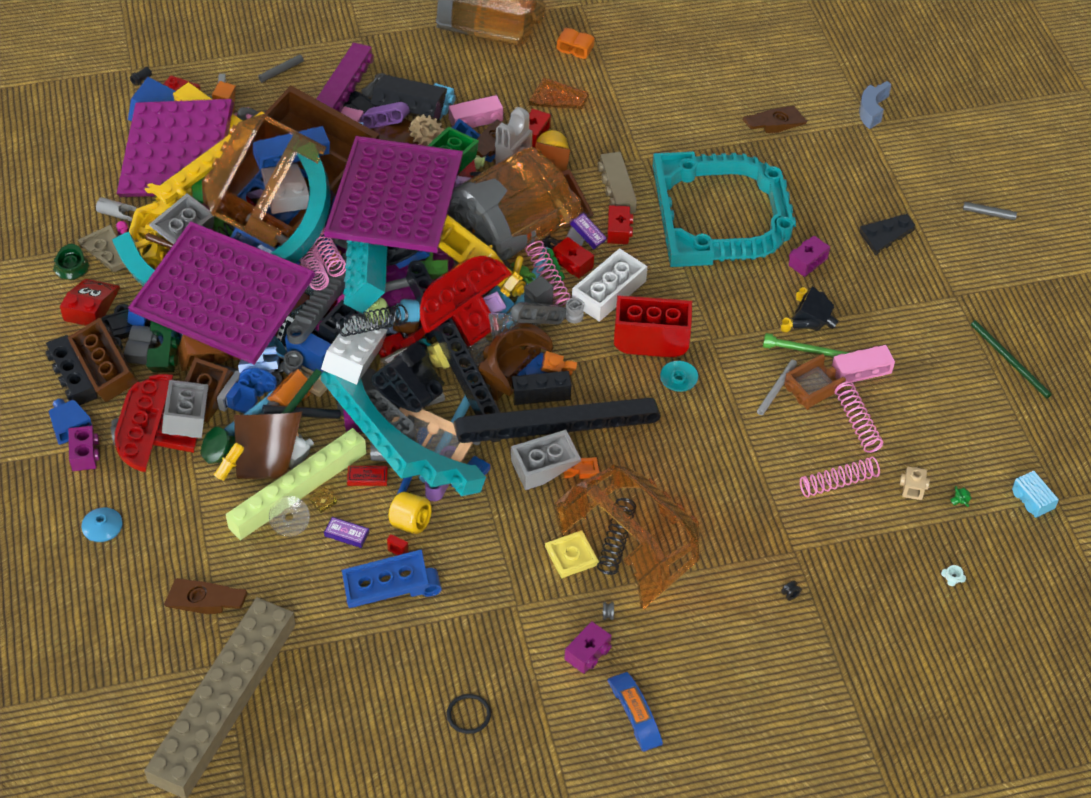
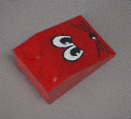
[60,279,120,326]

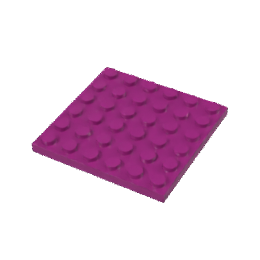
[116,99,234,197]

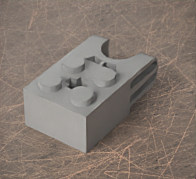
[495,107,532,176]

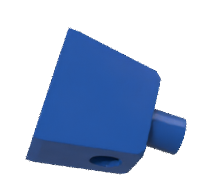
[49,399,94,445]

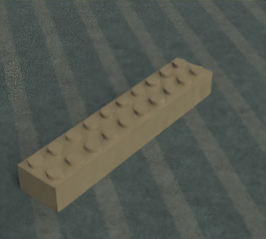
[144,597,296,798]

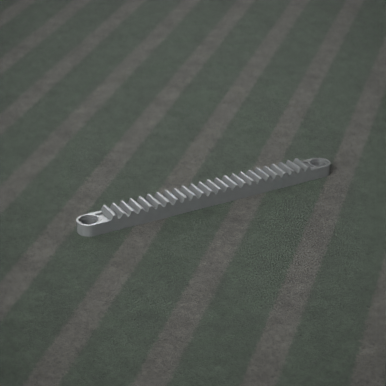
[286,249,347,344]

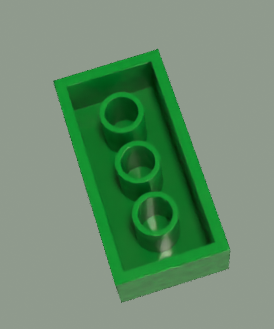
[428,126,479,174]

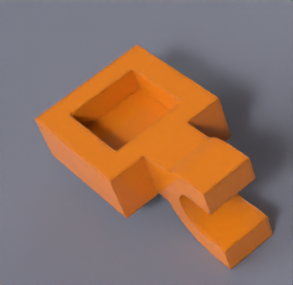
[541,351,577,375]
[563,457,600,479]

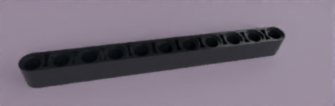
[406,261,501,442]
[453,398,661,443]

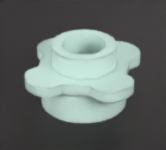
[941,565,966,586]

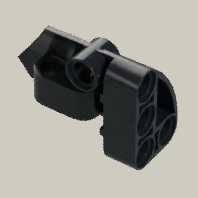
[372,340,445,412]

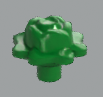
[950,486,972,507]

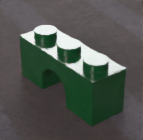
[146,321,180,372]

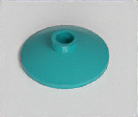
[660,361,698,392]

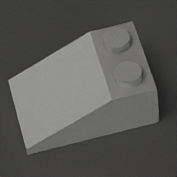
[261,164,309,214]
[149,193,215,245]
[162,380,208,438]
[511,430,581,490]

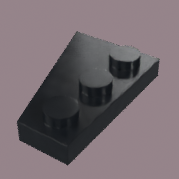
[859,214,916,256]

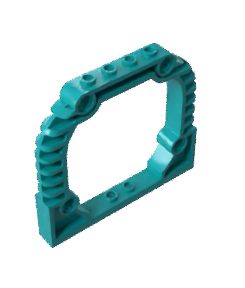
[652,152,796,267]

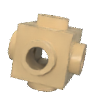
[900,467,930,500]

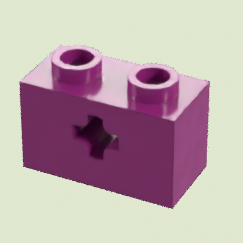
[788,236,830,277]
[564,621,612,674]

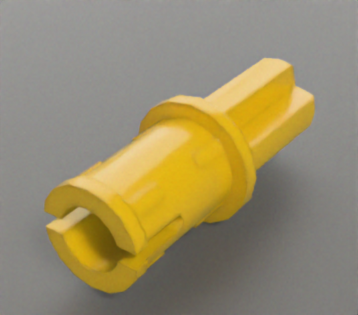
[213,443,244,481]

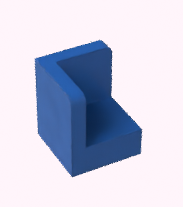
[226,382,258,414]

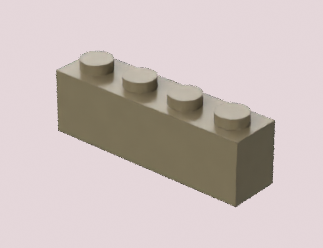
[597,152,637,213]

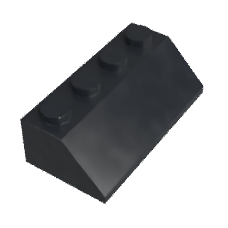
[370,75,447,122]

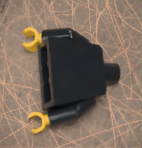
[781,286,839,332]

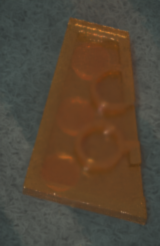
[529,77,589,109]

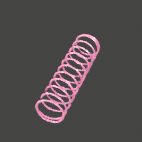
[313,226,346,277]
[526,241,570,308]
[299,246,329,290]
[835,382,883,453]
[800,456,880,497]

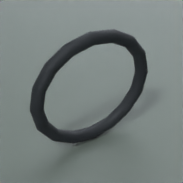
[447,694,491,734]

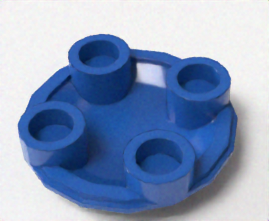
[238,368,277,396]

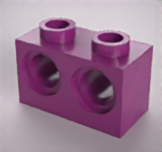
[68,426,100,471]

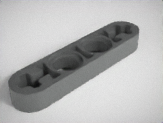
[366,389,416,439]

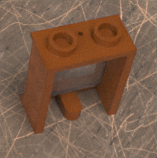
[785,354,846,410]

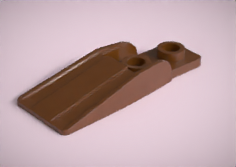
[743,106,807,133]
[477,119,502,158]
[164,578,248,614]

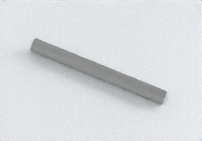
[757,360,797,415]

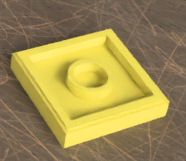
[545,530,599,578]

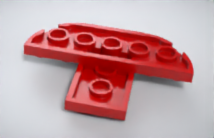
[420,256,512,346]
[115,374,198,472]

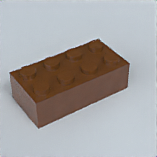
[68,318,139,402]

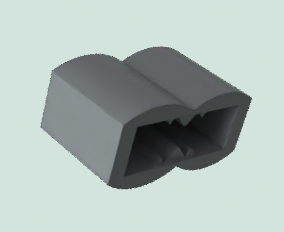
[124,325,159,365]

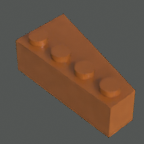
[177,335,240,371]

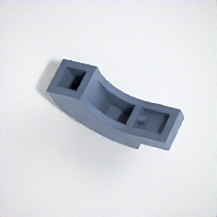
[859,81,892,129]

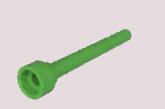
[763,333,849,357]

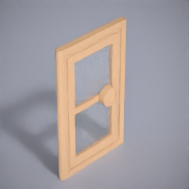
[391,407,473,462]

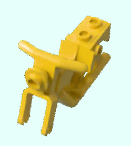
[129,183,193,270]
[439,214,526,297]

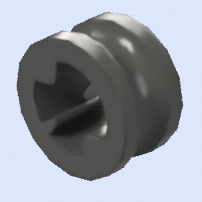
[603,601,614,620]

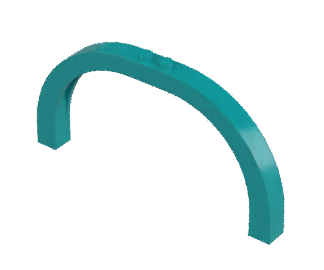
[112,142,331,286]

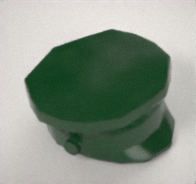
[53,243,89,280]
[200,426,235,464]

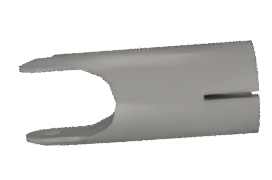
[96,197,137,222]

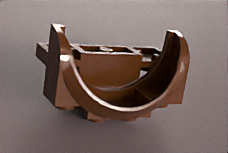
[478,323,554,401]

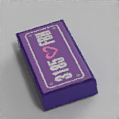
[570,213,608,249]
[324,517,370,548]

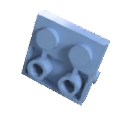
[238,346,280,373]

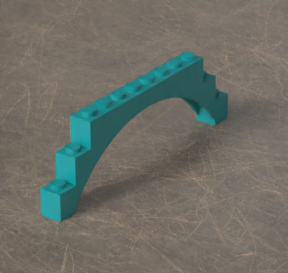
[320,370,486,496]

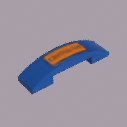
[608,672,663,752]

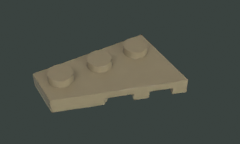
[78,225,126,273]

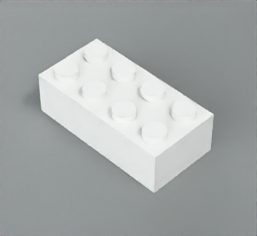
[572,248,648,322]
[321,316,387,385]

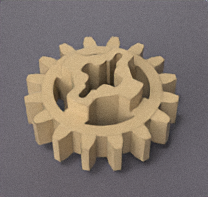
[409,114,445,146]

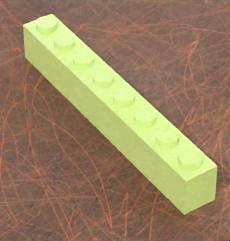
[226,428,366,540]

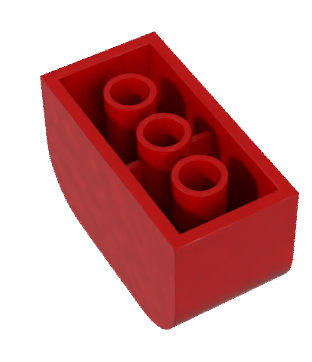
[614,295,692,357]

